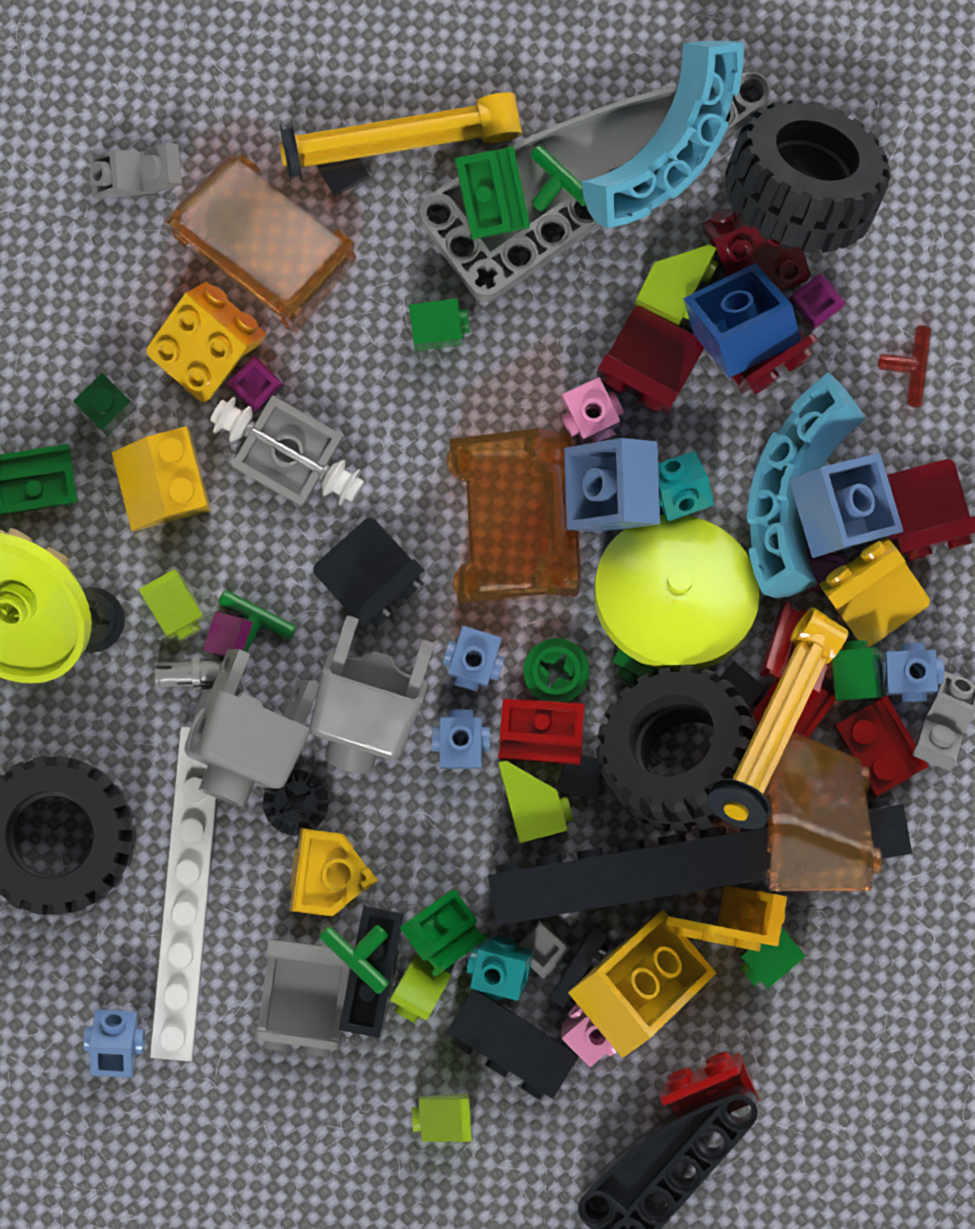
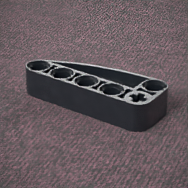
[578,1085,758,1229]

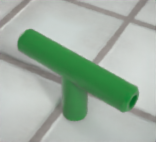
[530,145,586,211]
[218,590,297,652]
[319,925,389,994]

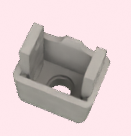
[310,616,434,774]
[184,649,319,808]

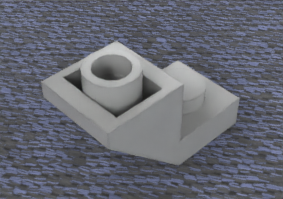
[89,143,182,199]
[912,671,975,771]

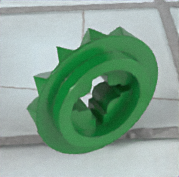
[523,638,589,702]

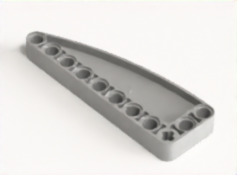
[420,72,770,303]

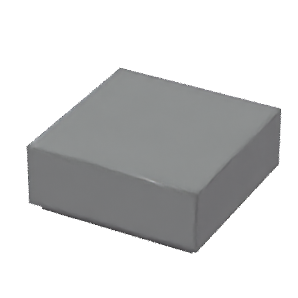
[517,920,571,979]

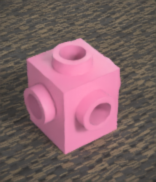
[561,377,624,444]
[561,1003,617,1067]

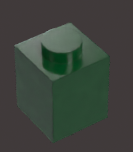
[73,373,136,437]

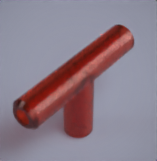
[878,325,932,408]

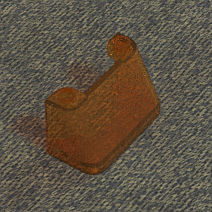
[164,154,357,334]
[447,428,581,604]
[764,732,882,891]

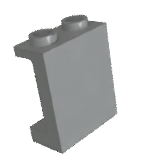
[255,939,350,1057]

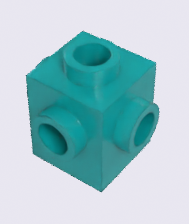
[658,450,714,522]
[467,936,534,1001]

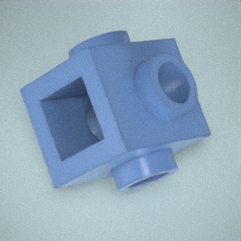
[443,626,505,692]
[881,643,944,702]
[432,710,490,769]
[84,1010,145,1078]

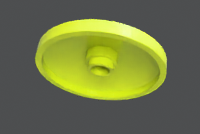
[594,515,760,672]
[0,533,92,683]

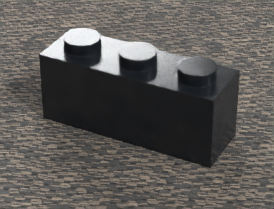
[339,905,407,1038]
[447,989,579,1100]

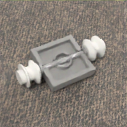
[210,395,364,508]

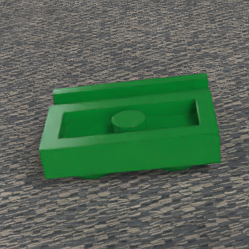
[454,146,530,241]
[0,444,79,516]
[399,888,489,977]

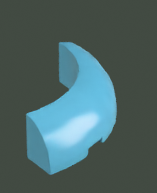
[581,41,744,228]
[747,373,866,598]

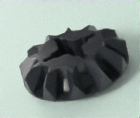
[82,587,125,653]
[262,769,329,836]

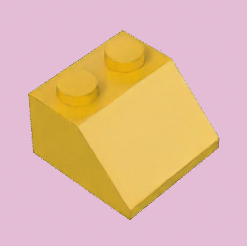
[111,426,211,532]

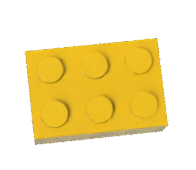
[568,909,716,1058]

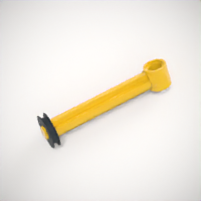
[279,92,523,184]
[707,607,848,829]

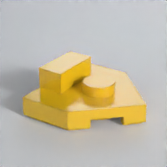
[289,828,378,916]

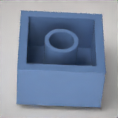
[564,438,660,532]
[789,453,904,558]

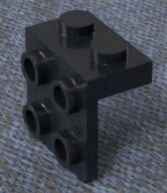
[313,517,426,630]

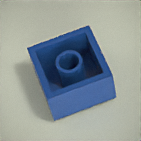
[683,263,802,378]

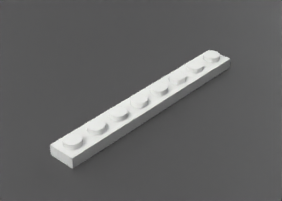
[150,727,217,1061]

